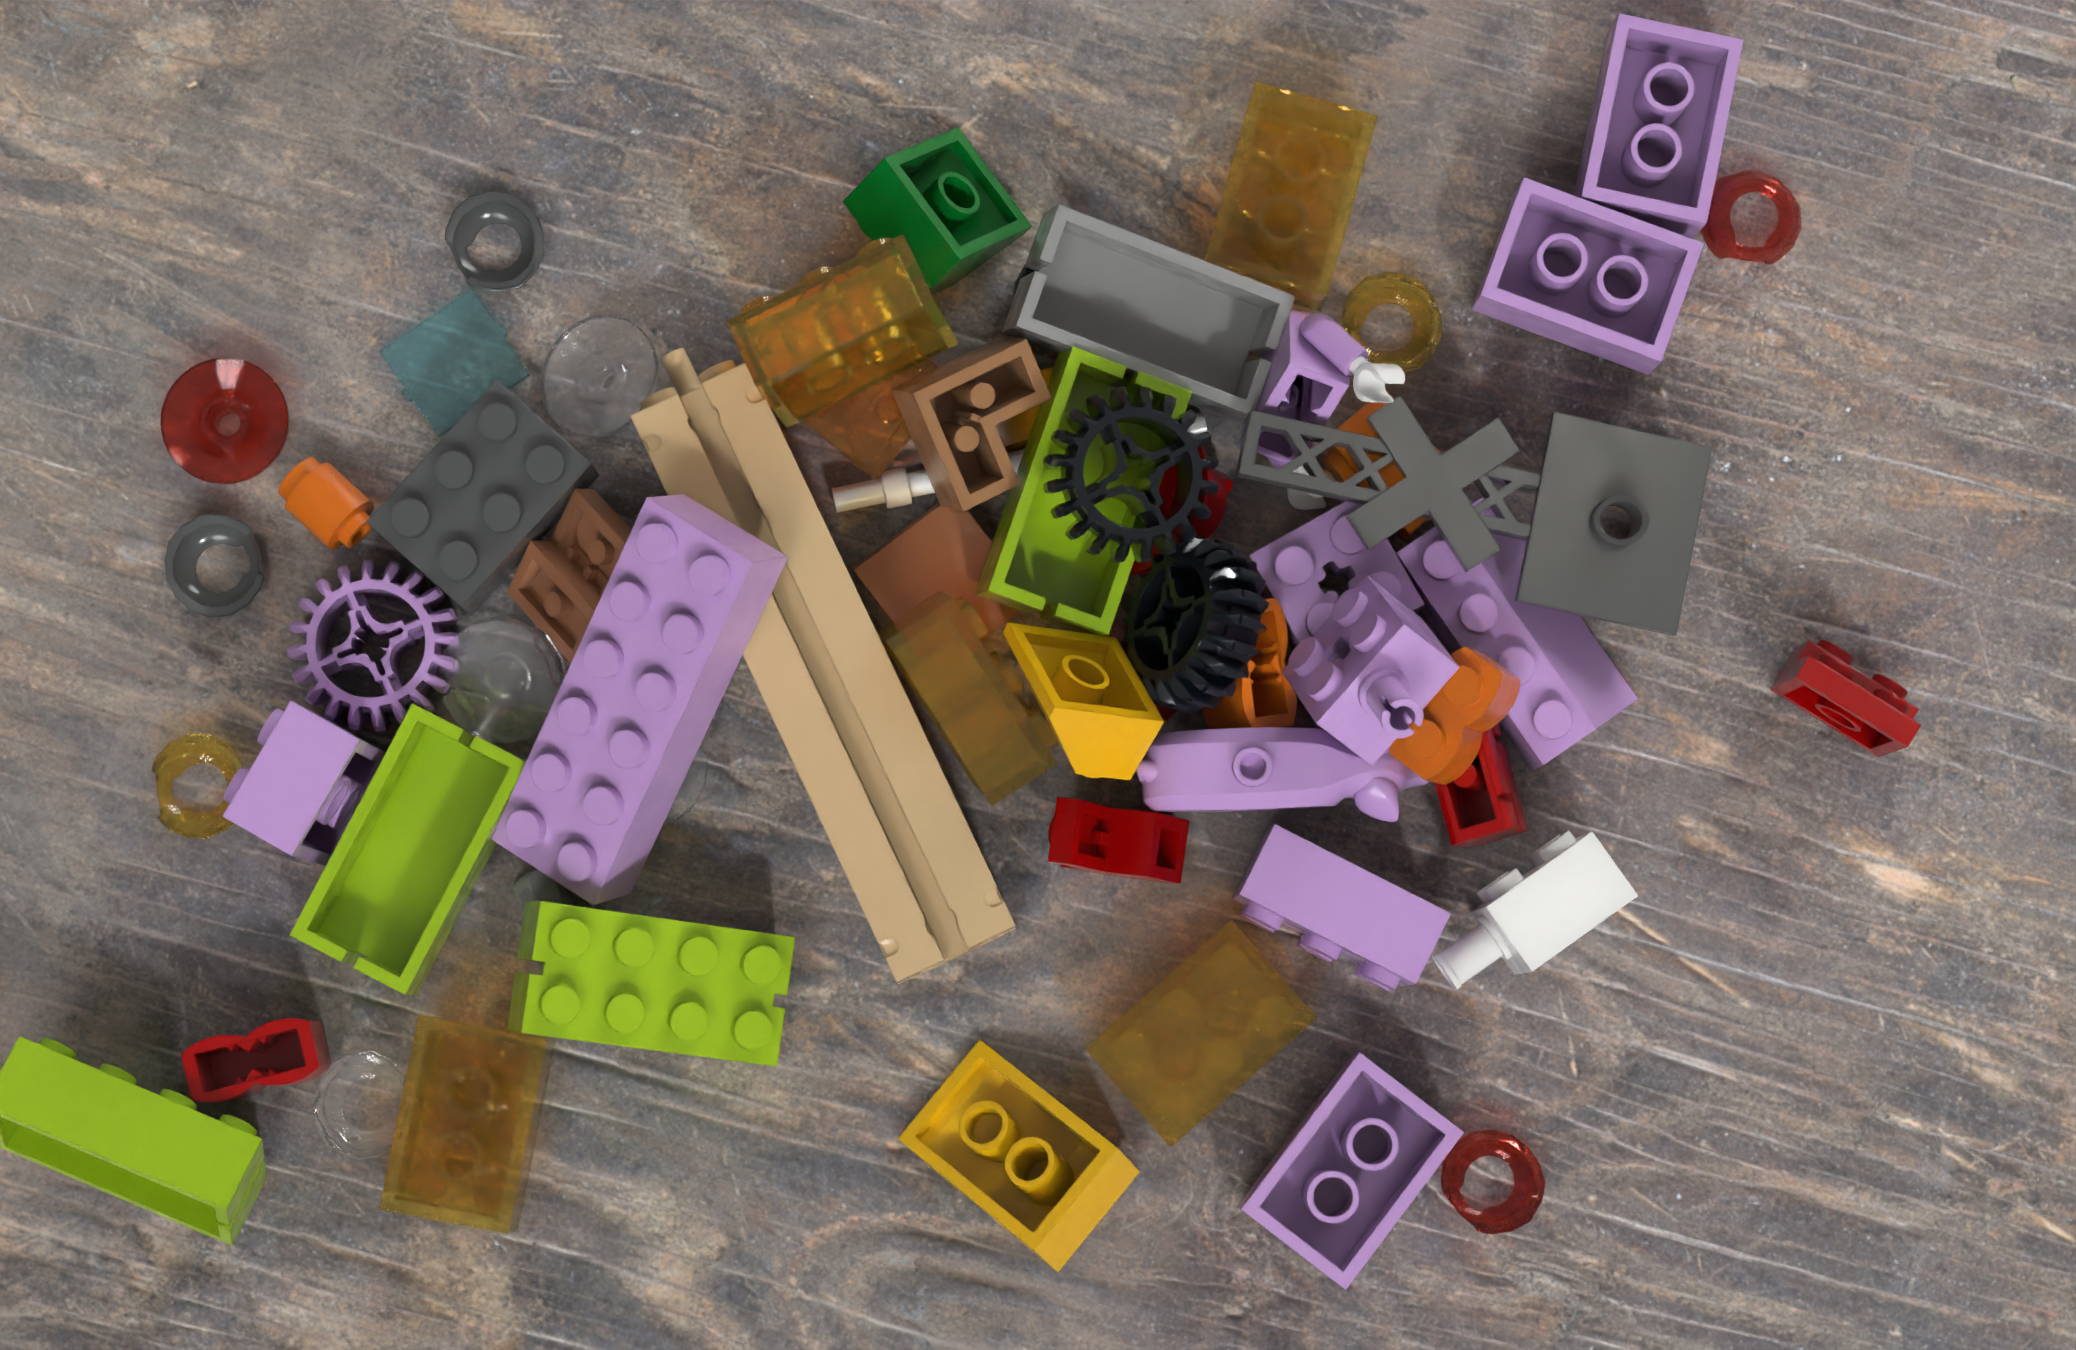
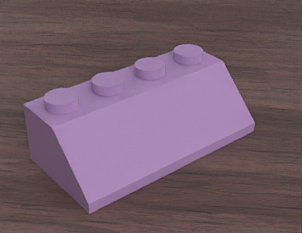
[1396,497,1638,771]

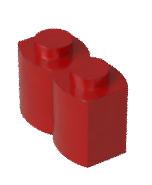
[181,1018,333,1102]

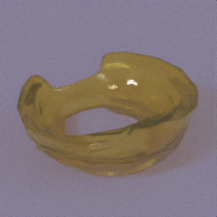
[1342,272,1442,372]
[152,734,244,840]

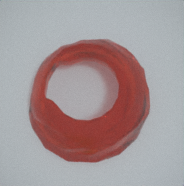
[1700,169,1802,265]
[1440,1129,1545,1234]

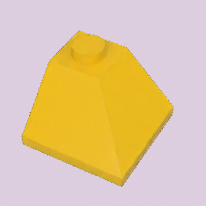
[1003,622,1164,780]

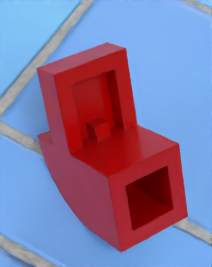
[1048,797,1189,884]

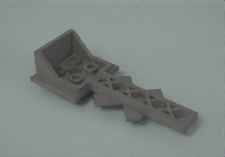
[1235,395,1713,636]

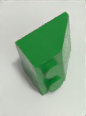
[842,127,1032,302]

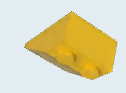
[898,1039,1140,1272]

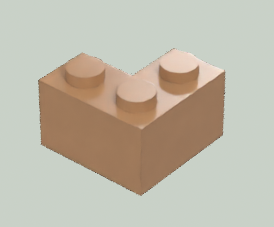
[891,336,1051,512]

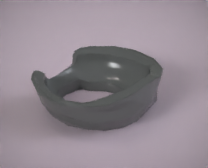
[445,191,544,292]
[165,514,264,618]

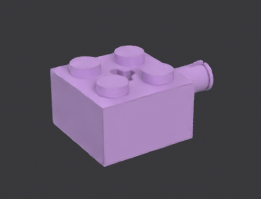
[1248,501,1424,650]
[1282,575,1460,766]

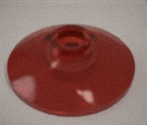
[161,358,289,485]

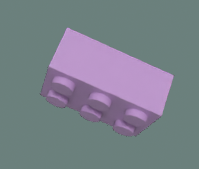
[1574,13,1743,239]
[1471,177,1704,375]
[223,700,386,866]
[1231,824,1451,992]
[1236,1052,1464,1290]

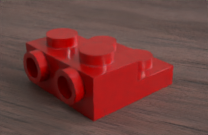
[1770,639,1921,757]

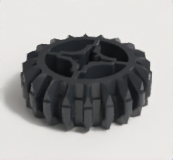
[1043,386,1219,563]
[1120,537,1269,713]

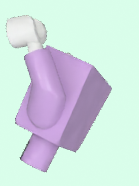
[1240,310,1405,510]

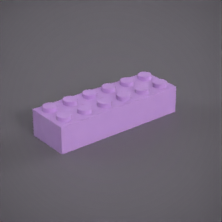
[491,494,788,905]

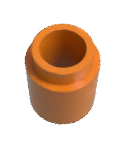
[278,457,374,550]

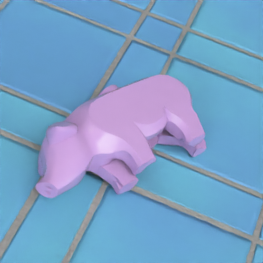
[1136,727,1430,822]

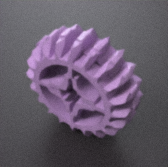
[287,560,463,733]

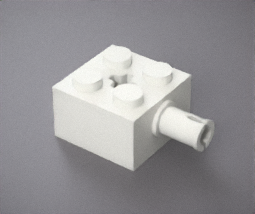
[1432,830,1638,990]

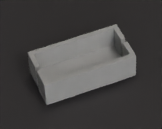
[1002,204,1296,421]

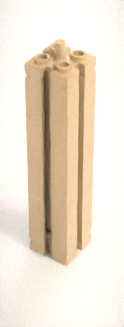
[631,348,1016,985]

